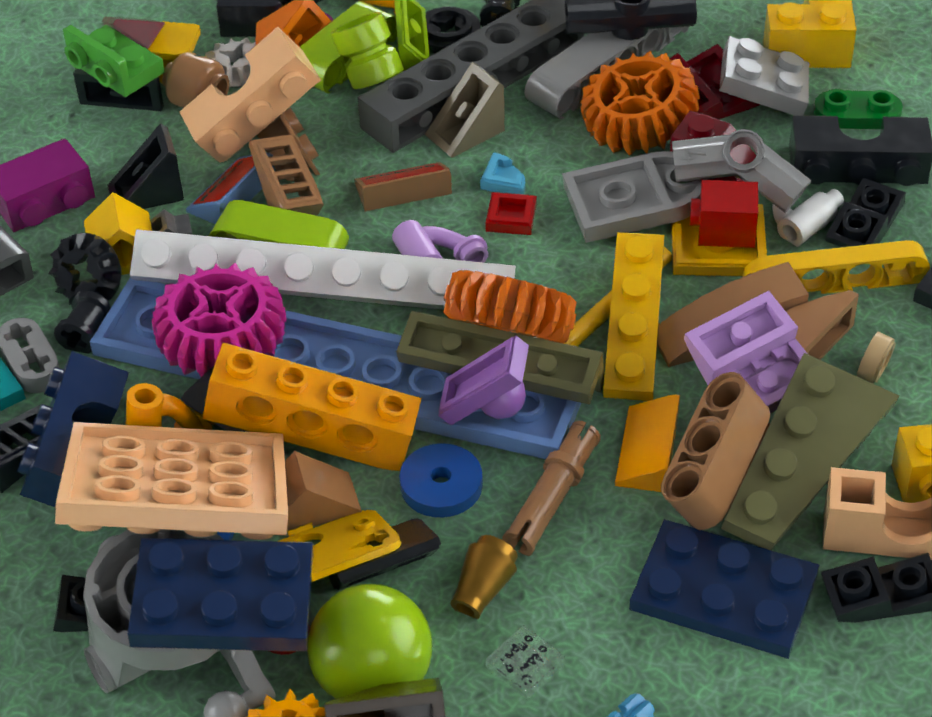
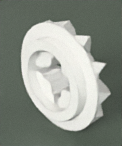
[205,38,256,87]

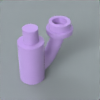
[392,220,488,263]

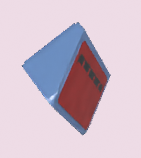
[186,152,275,224]

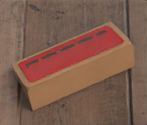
[354,162,452,211]

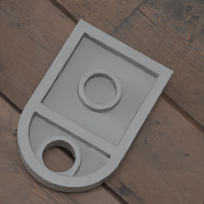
[562,151,708,243]

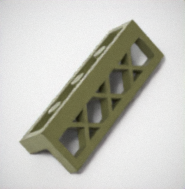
[396,311,604,405]

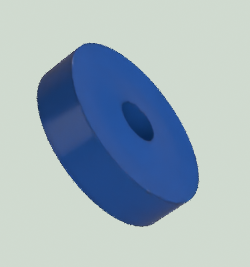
[399,443,483,517]

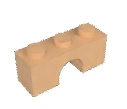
[180,27,321,163]
[823,467,932,560]

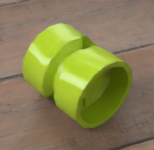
[331,12,404,89]

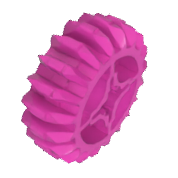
[152,262,287,377]

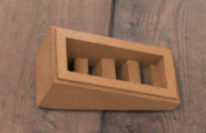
[248,134,324,216]

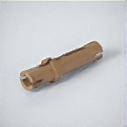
[502,421,601,556]

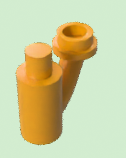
[125,383,212,430]

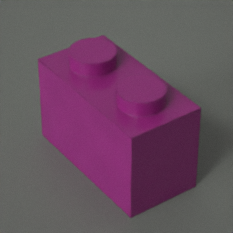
[0,138,95,232]

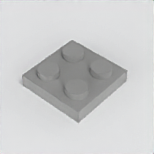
[719,36,809,116]

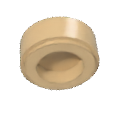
[857,332,896,383]

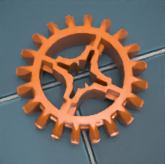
[580,51,700,156]
[443,270,577,343]

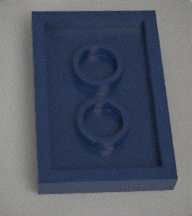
[629,519,820,659]
[128,538,313,652]

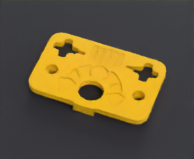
[276,510,401,582]

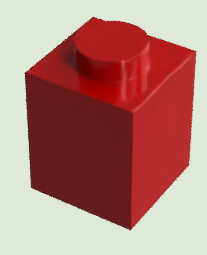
[690,180,758,248]

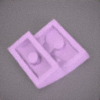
[684,291,808,413]

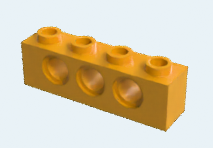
[202,342,422,471]

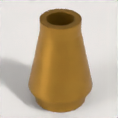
[450,535,518,619]

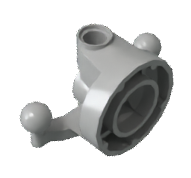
[83,529,276,717]

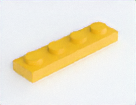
[603,232,664,401]

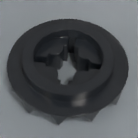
[426,7,481,54]
[48,233,121,305]

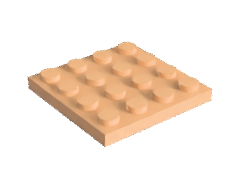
[55,422,288,540]

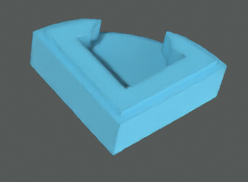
[480,152,525,195]

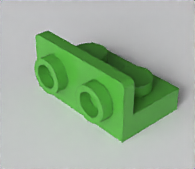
[63,24,165,97]

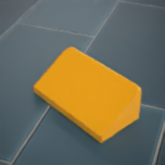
[615,394,680,492]

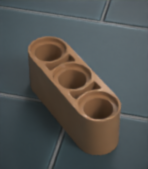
[661,372,770,530]

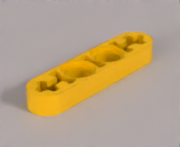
[743,240,930,294]

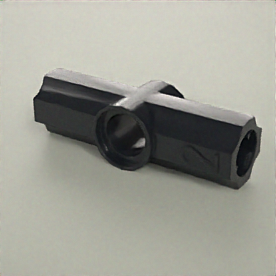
[565,0,697,40]

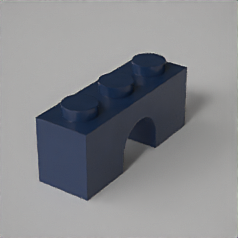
[17,351,129,508]

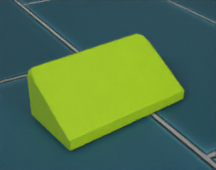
[395,0,430,71]

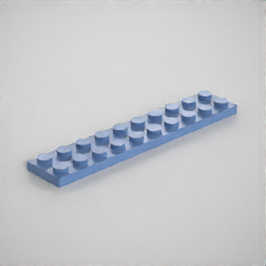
[90,277,581,459]

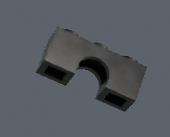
[789,116,932,186]

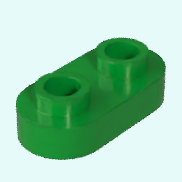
[813,89,903,129]

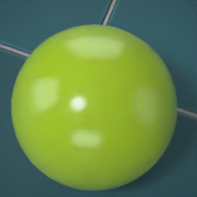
[307,584,432,699]

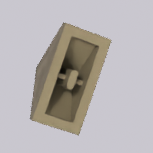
[425,62,505,158]

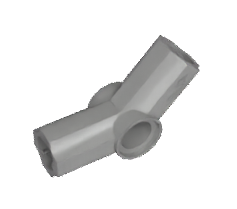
[672,129,811,213]

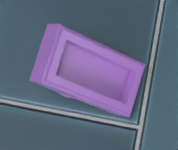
[438,336,529,425]

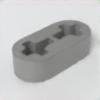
[0,318,60,393]

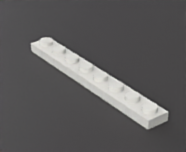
[130,229,516,310]

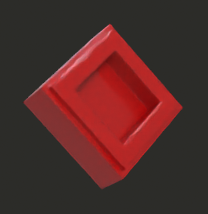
[486,192,537,235]

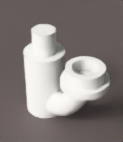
[772,189,844,247]

